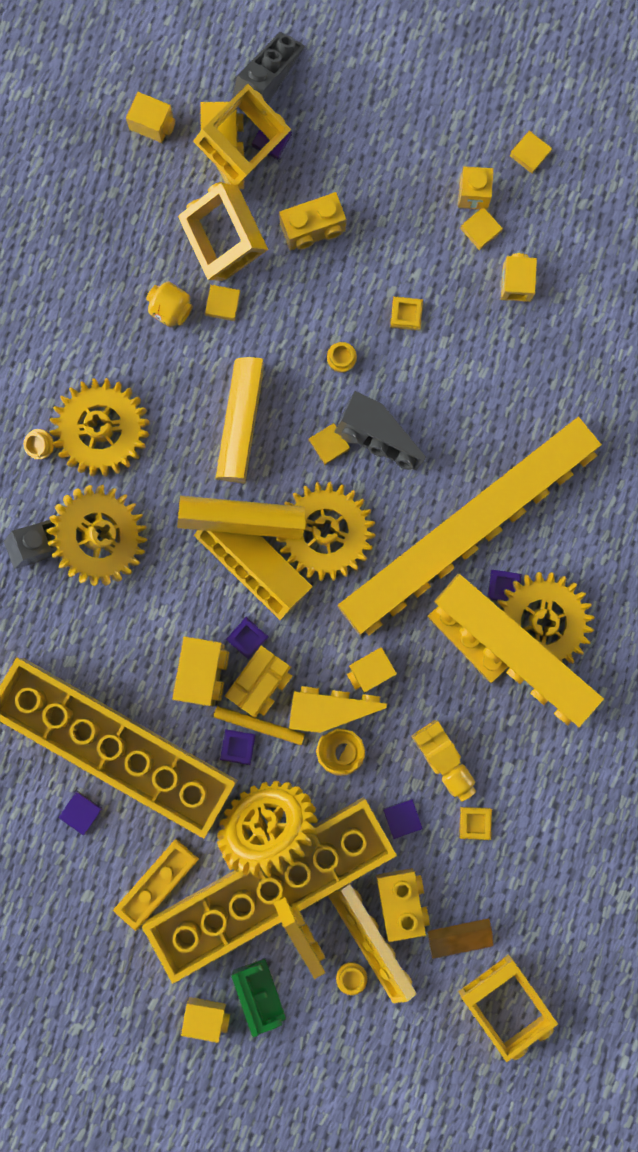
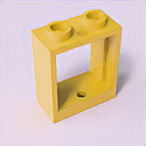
[193,84,291,186]
[178,182,268,281]
[458,954,558,1062]

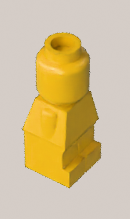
[411,720,477,802]

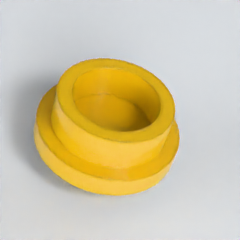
[327,342,357,373]
[23,429,54,460]
[336,962,368,995]

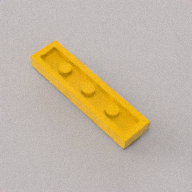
[328,884,417,1003]

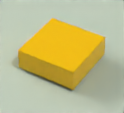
[509,130,552,174]
[460,207,503,250]
[205,285,241,321]
[390,296,423,331]
[308,423,350,465]
[459,807,492,840]

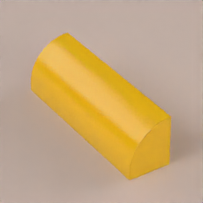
[215,357,264,484]
[177,495,305,539]
[194,530,313,620]

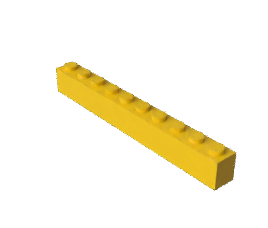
[337,416,602,636]

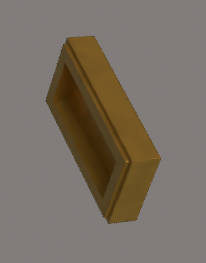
[427,919,493,959]

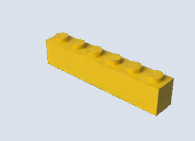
[434,574,604,727]

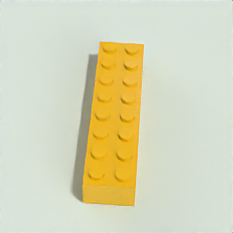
[0,657,238,839]
[142,797,397,984]

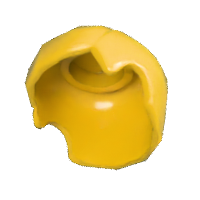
[316,728,365,776]

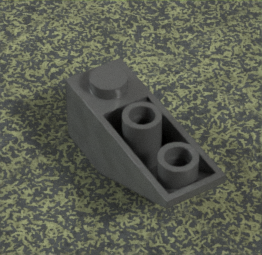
[232,32,305,111]
[334,391,426,470]
[3,514,102,569]

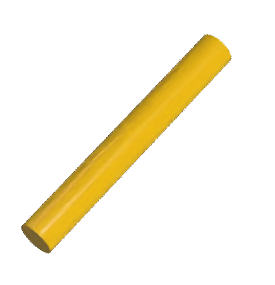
[213,706,305,745]

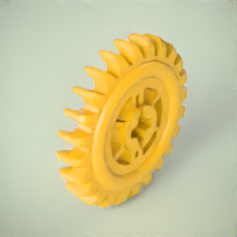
[49,378,150,477]
[276,482,376,581]
[47,485,148,586]
[497,572,595,664]
[217,781,318,878]

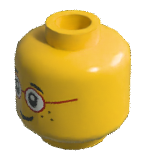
[146,281,193,327]

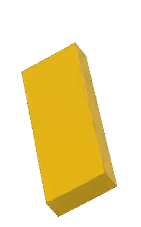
[112,838,199,931]

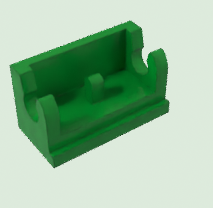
[231,958,286,1038]

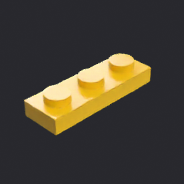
[427,606,509,683]
[273,897,325,979]

